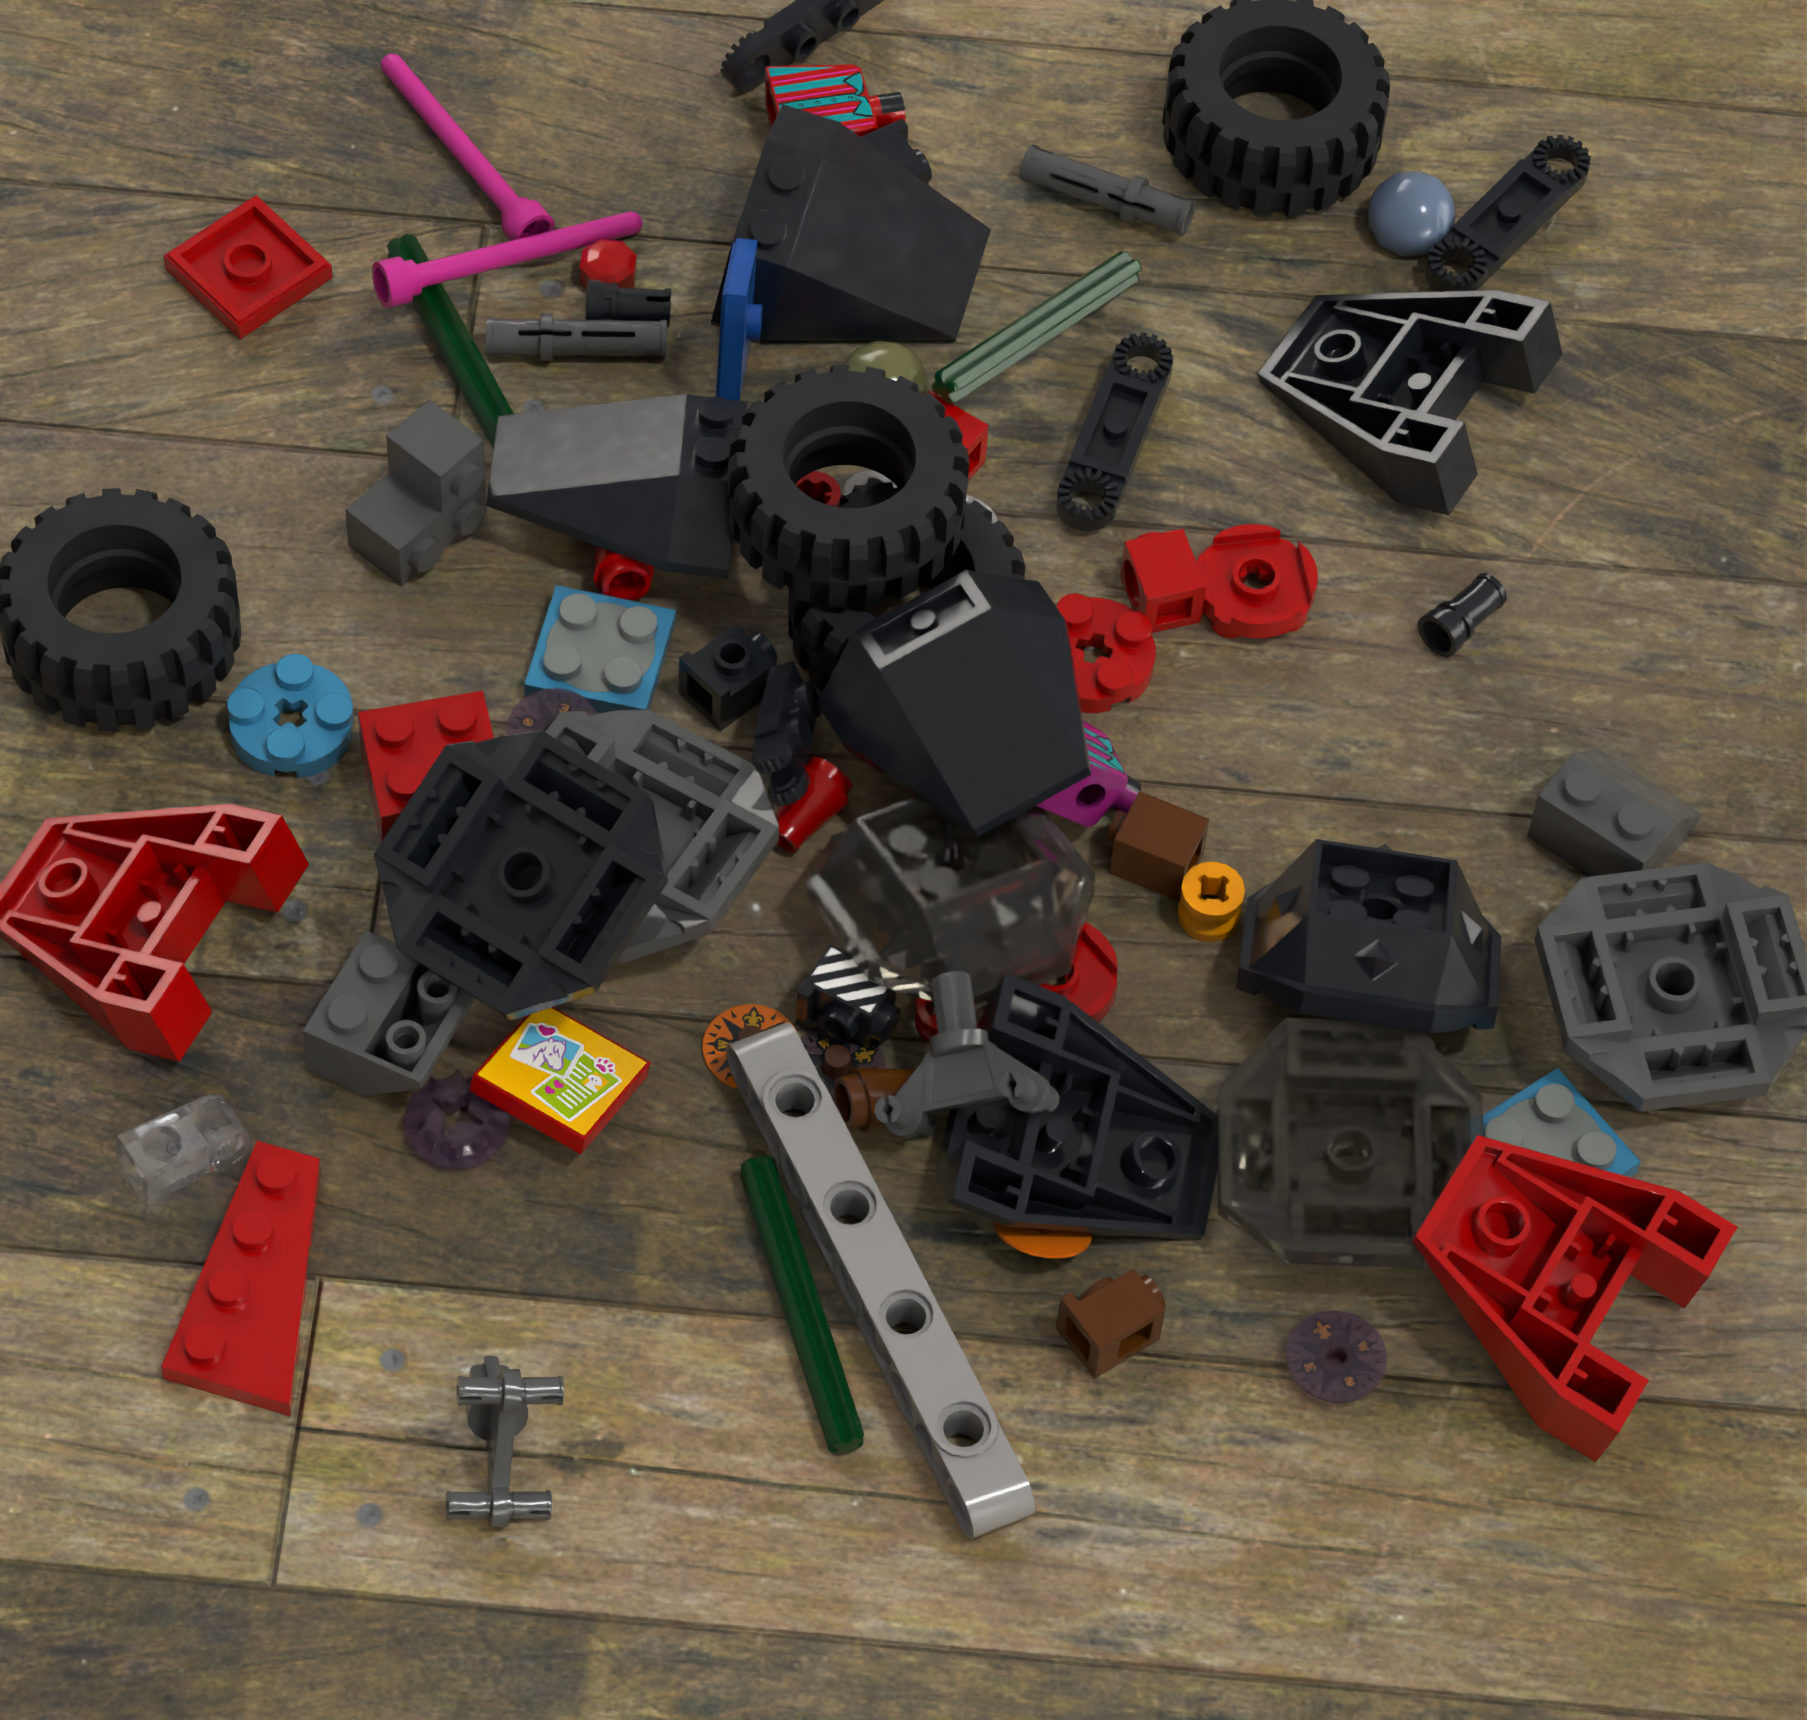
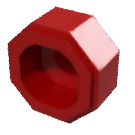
[580,239,637,289]

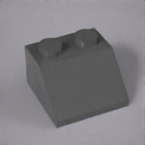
[1527,748,1702,877]

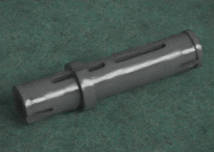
[1019,144,1196,236]
[486,313,667,361]

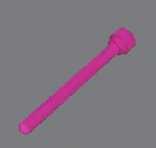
[381,53,555,241]
[372,211,643,309]

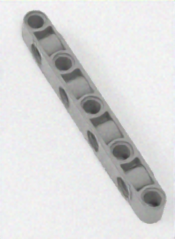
[726,1022,1036,1539]

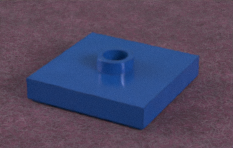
[716,238,763,401]

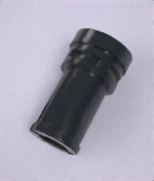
[585,279,671,327]
[1418,573,1507,657]

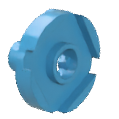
[227,654,354,778]

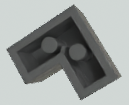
[345,399,487,587]

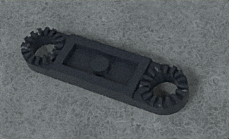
[720,0,884,93]
[1425,135,1591,292]
[1056,332,1173,531]

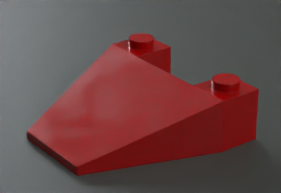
[0,804,309,1062]
[1412,1135,1737,1462]

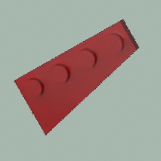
[161,1140,321,1417]

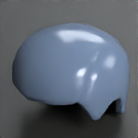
[1367,170,1456,257]

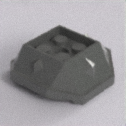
[514,709,779,965]
[1534,862,1807,1112]

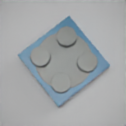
[524,585,676,713]
[1454,1068,1641,1177]

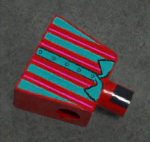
[764,64,906,137]

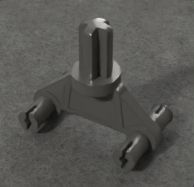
[874,971,1059,1138]
[445,1355,564,1527]

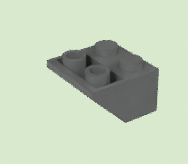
[303,930,475,1096]

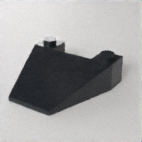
[1258,290,1563,515]

